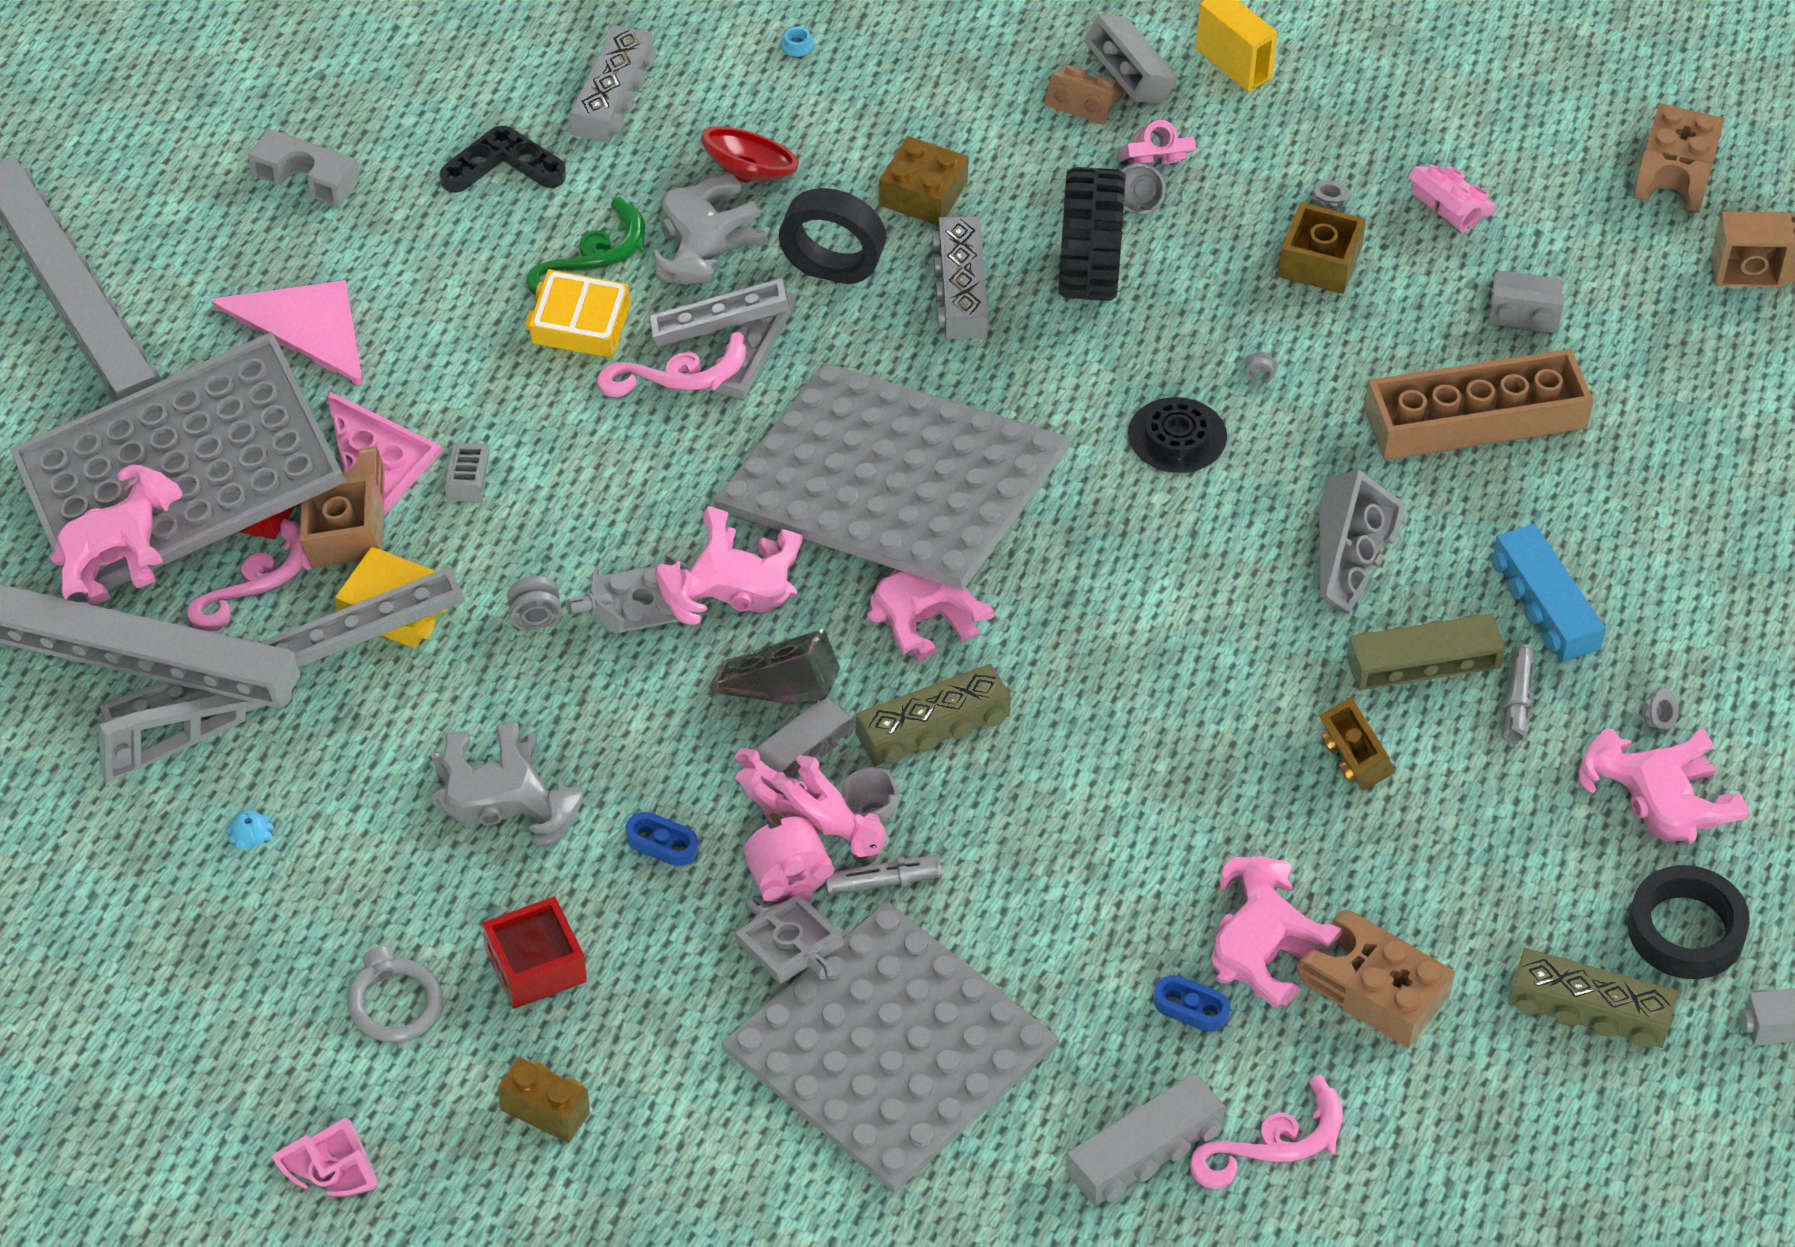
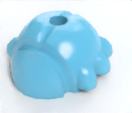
[226,810,274,850]

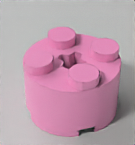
[744,817,835,903]

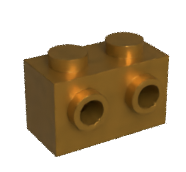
[1319,697,1396,790]
[498,1057,590,1143]

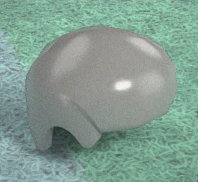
[1120,163,1166,215]
[842,767,899,823]

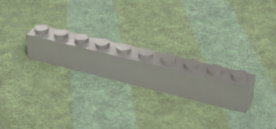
[0,157,161,402]
[0,584,301,709]

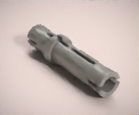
[1503,644,1536,744]
[825,854,942,897]

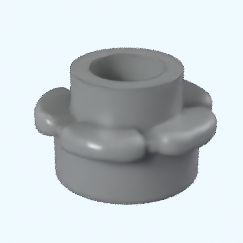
[1243,352,1278,382]

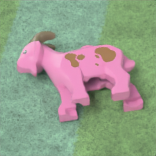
[735,748,888,865]

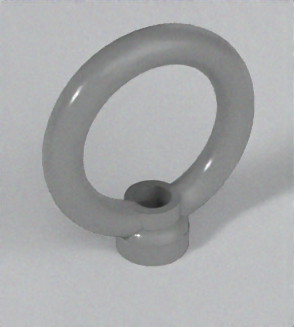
[347,946,443,1043]

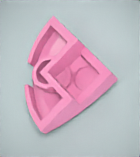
[271,1118,379,1197]

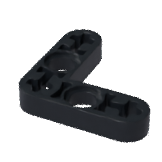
[440,126,566,193]

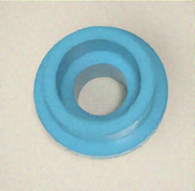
[781,27,814,57]

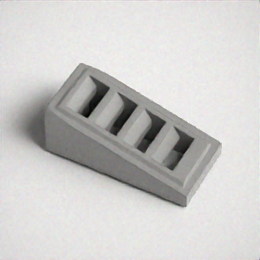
[445,443,490,502]

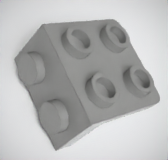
[1489,271,1564,334]

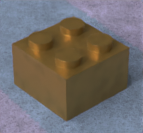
[879,136,969,226]
[1278,202,1366,294]

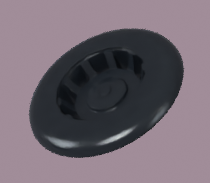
[1128,397,1227,473]

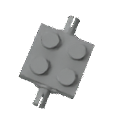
[734,893,844,984]

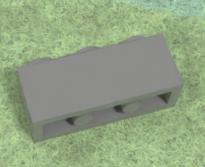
[1083,14,1178,103]

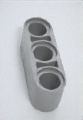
[756,697,855,779]

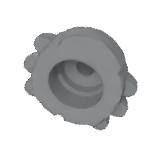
[1312,180,1351,211]
[1642,688,1679,730]

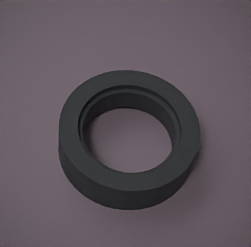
[778,188,886,285]
[1628,865,1750,979]

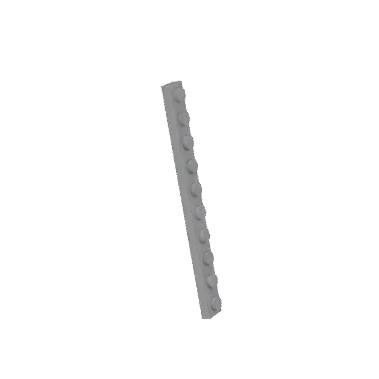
[100,567,465,722]

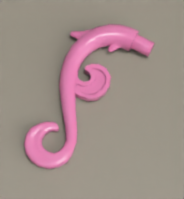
[597,332,746,398]
[187,519,311,632]
[1189,1075,1343,1189]

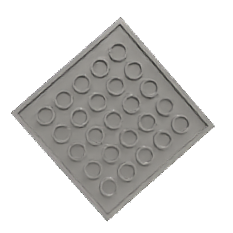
[722,901,1059,1193]

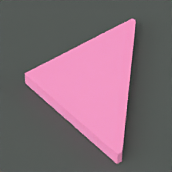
[213,280,363,385]
[327,392,442,516]

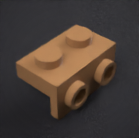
[1044,65,1124,124]

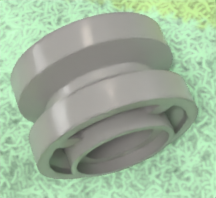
[507,576,562,630]

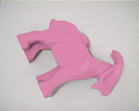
[50,464,182,606]
[655,506,803,625]
[867,569,994,661]
[1578,728,1750,845]
[1211,856,1342,1008]

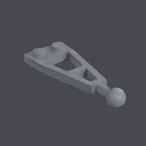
[99,691,292,783]

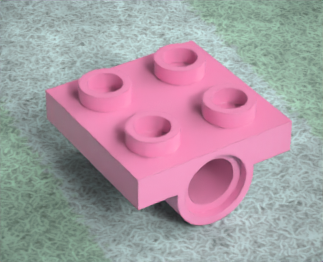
[1117,120,1196,166]
[1408,165,1497,233]

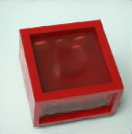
[482,896,587,1009]

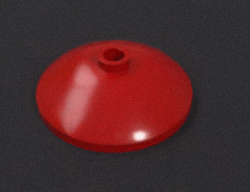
[701,126,799,183]

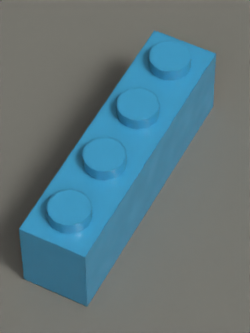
[1491,523,1606,662]

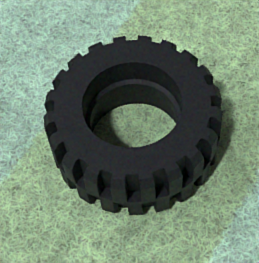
[1058,167,1126,301]

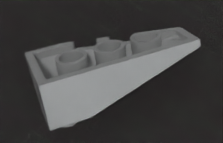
[1319,470,1406,613]

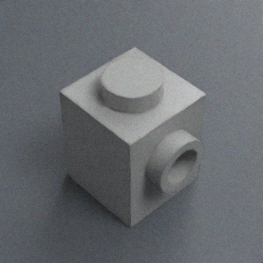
[1740,988,1795,1046]

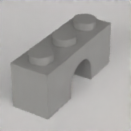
[248,128,360,207]

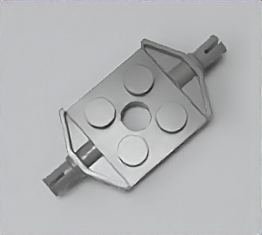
[566,554,697,633]

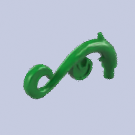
[526,197,645,295]

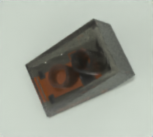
[709,628,840,705]

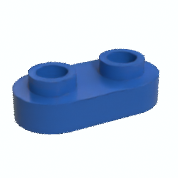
[626,812,698,866]
[1153,975,1230,1032]

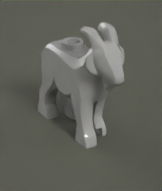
[653,173,768,285]
[431,722,583,846]

